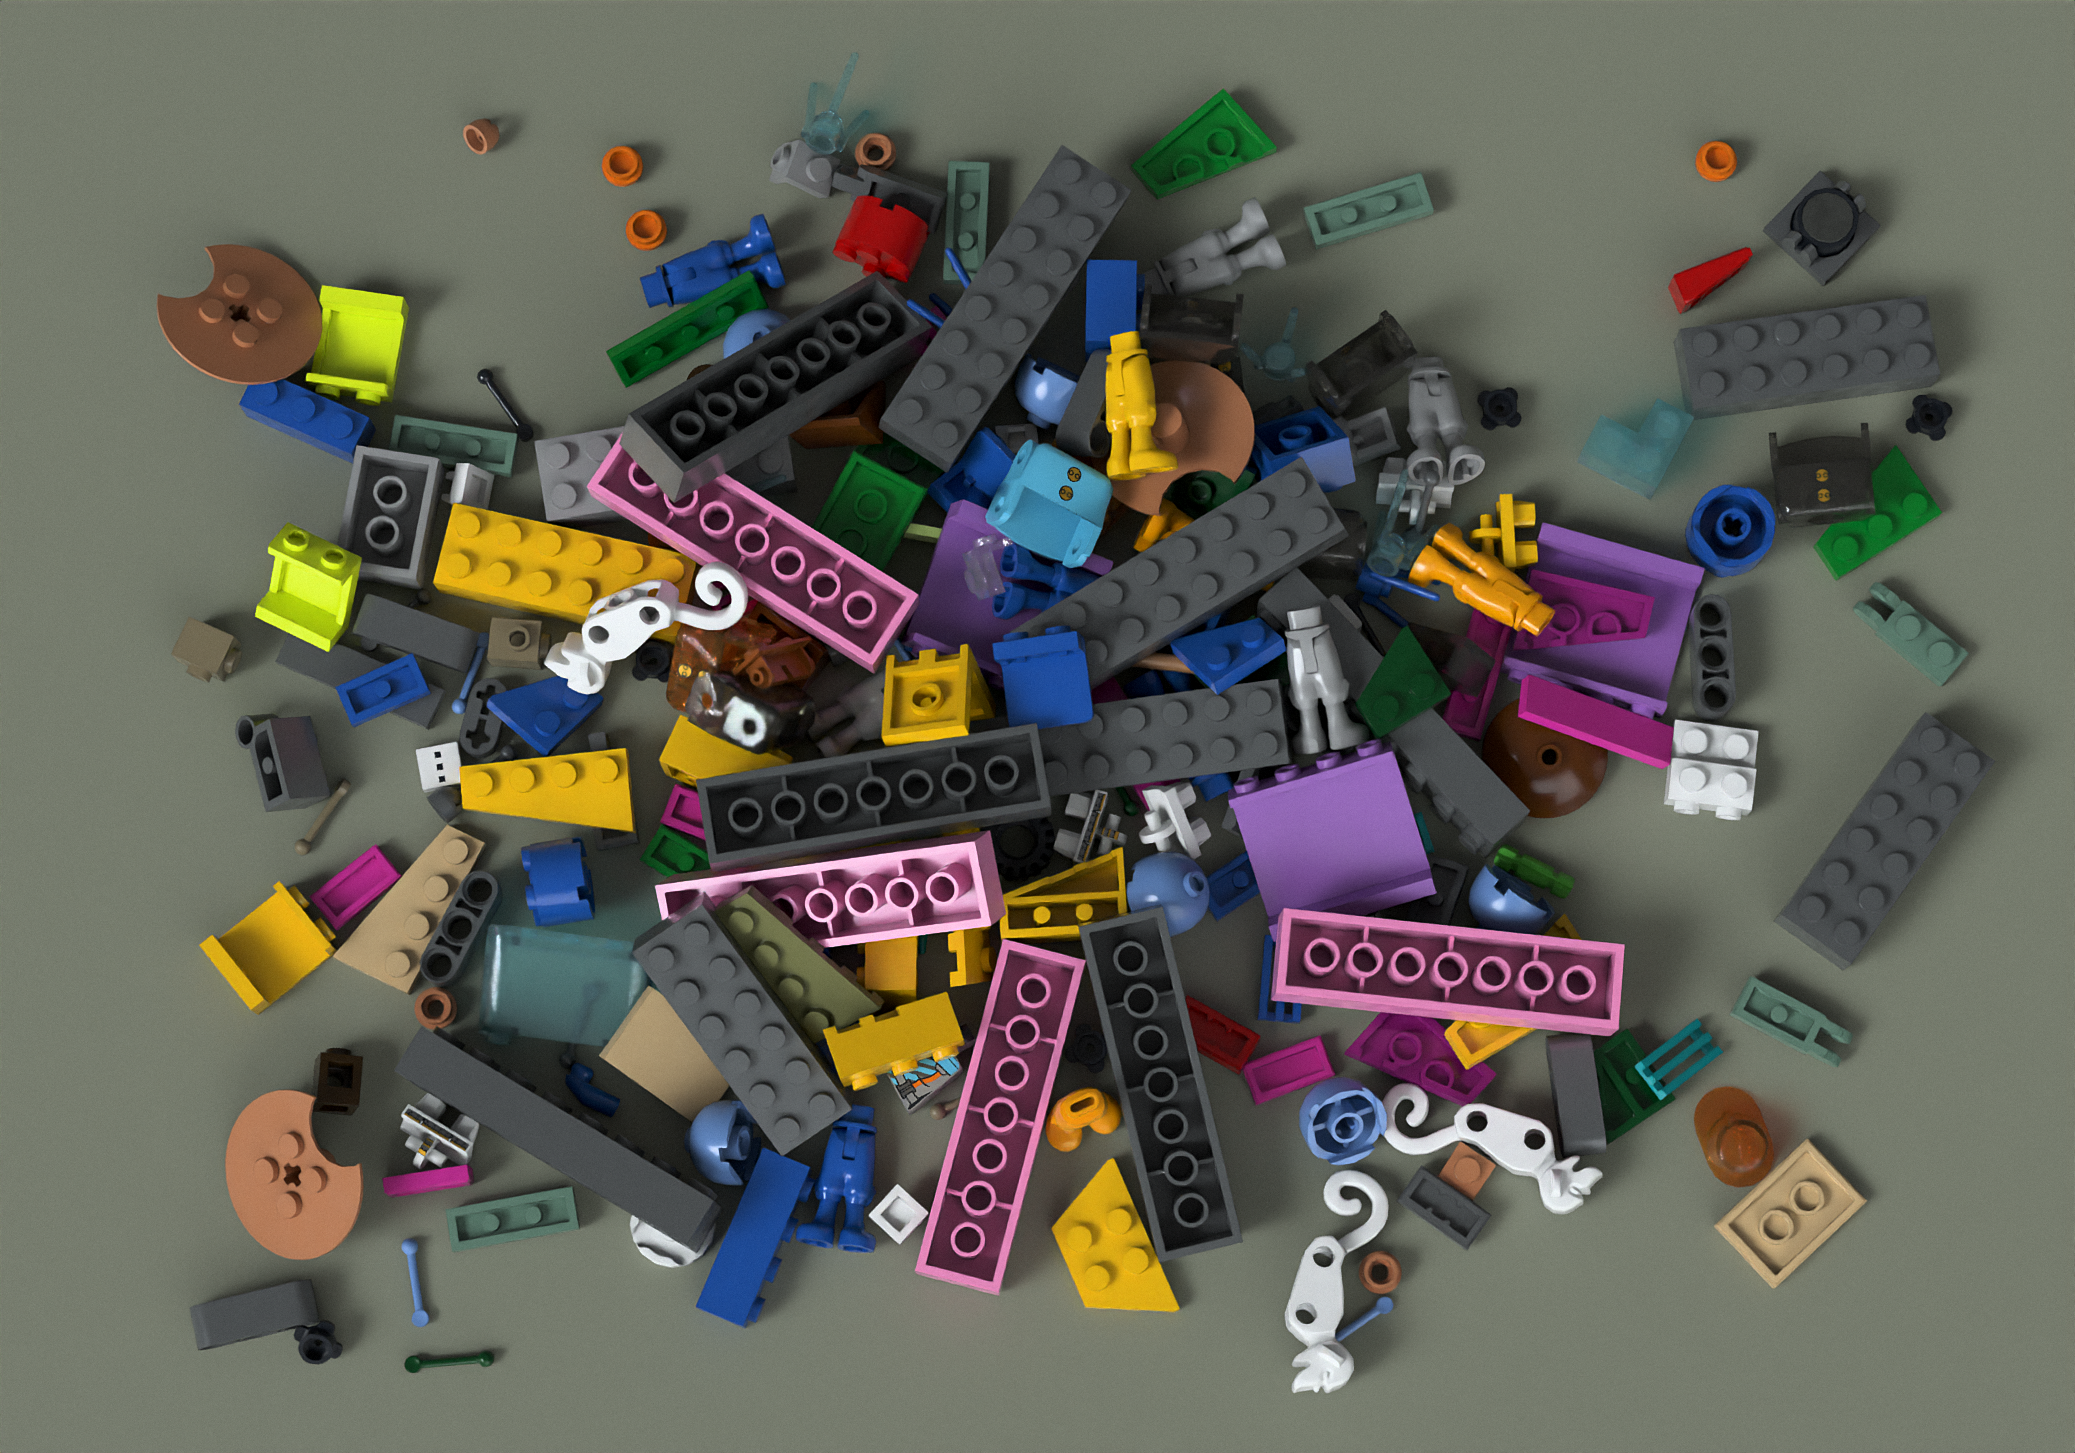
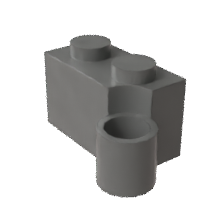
[235,713,330,812]

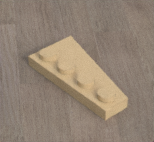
[332,825,486,995]

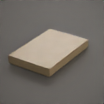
[599,986,729,1123]
[1714,1138,1867,1289]

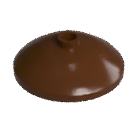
[1481,698,1608,818]

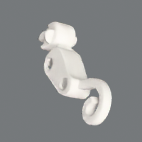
[544,562,748,695]
[1382,1083,1603,1214]
[1284,1169,1389,1393]

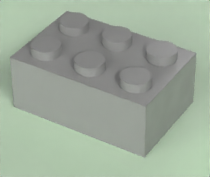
[337,445,445,590]

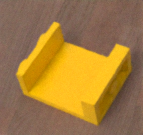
[199,881,337,1015]

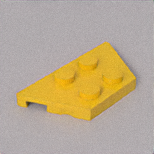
[1051,1158,1180,1313]

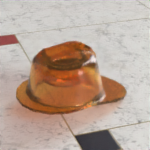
[1694,1087,1774,1188]

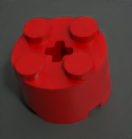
[832,195,930,283]

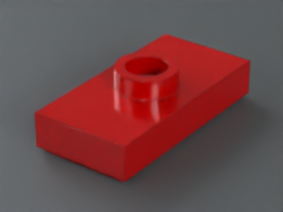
[1185,995,1261,1075]

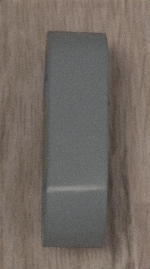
[459,678,507,759]

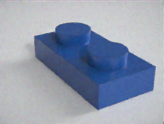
[335,653,431,728]

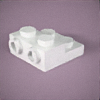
[1664,720,1759,820]

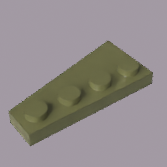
[714,885,885,1044]

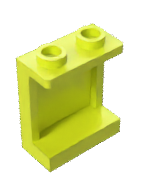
[305,285,409,406]
[255,522,362,652]

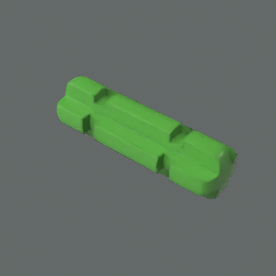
[1494,844,1575,899]

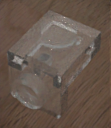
[962,533,1013,601]

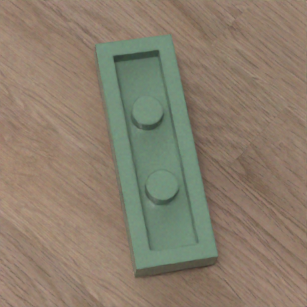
[943,161,990,285]
[1303,172,1434,250]
[388,415,519,478]
[445,1186,581,1253]

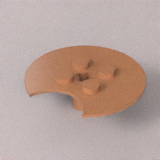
[156,244,322,385]
[1091,360,1255,516]
[225,1089,364,1260]

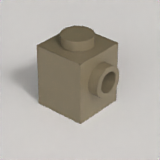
[171,617,242,683]
[487,617,552,670]

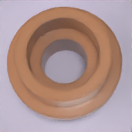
[855,133,896,171]
[414,987,457,1030]
[1358,1251,1402,1294]

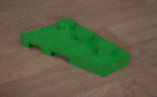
[1130,88,1277,200]
[1813,445,1942,581]

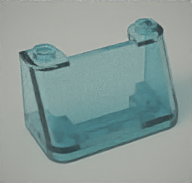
[478,924,658,1048]

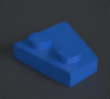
[1170,618,1287,695]
[486,676,604,757]

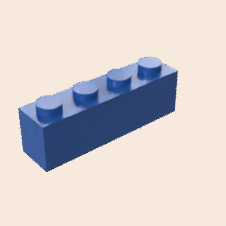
[695,1148,816,1329]

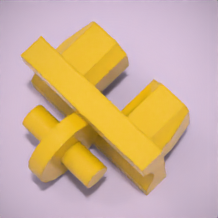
[1469,494,1538,573]

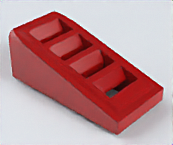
[1668,247,1753,314]

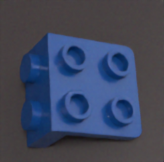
[928,427,1016,513]
[992,626,1094,730]

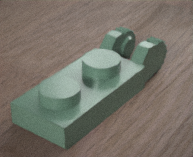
[1853,582,1969,687]
[1729,976,1853,1068]

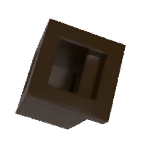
[312,1048,363,1116]

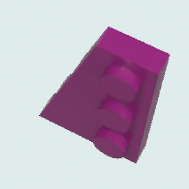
[1512,569,1655,651]
[1344,1012,1497,1107]

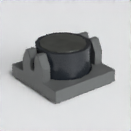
[1763,171,1881,286]

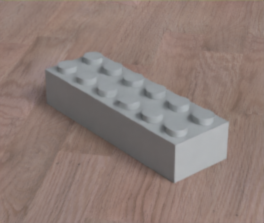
[534,426,797,529]

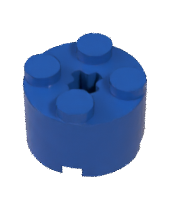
[1685,485,1776,578]
[521,836,595,927]

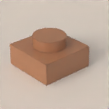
[1438,1141,1496,1201]

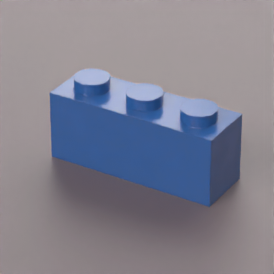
[239,379,376,464]

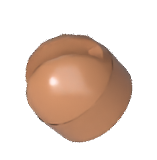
[463,118,500,155]

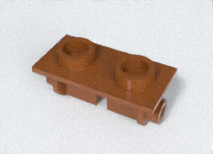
[733,636,815,689]

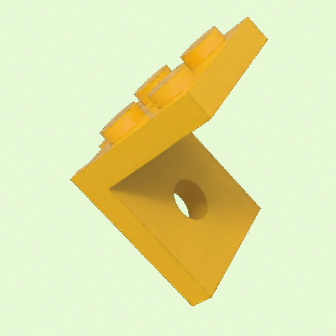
[881,644,996,747]

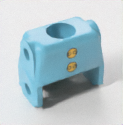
[985,440,1113,568]

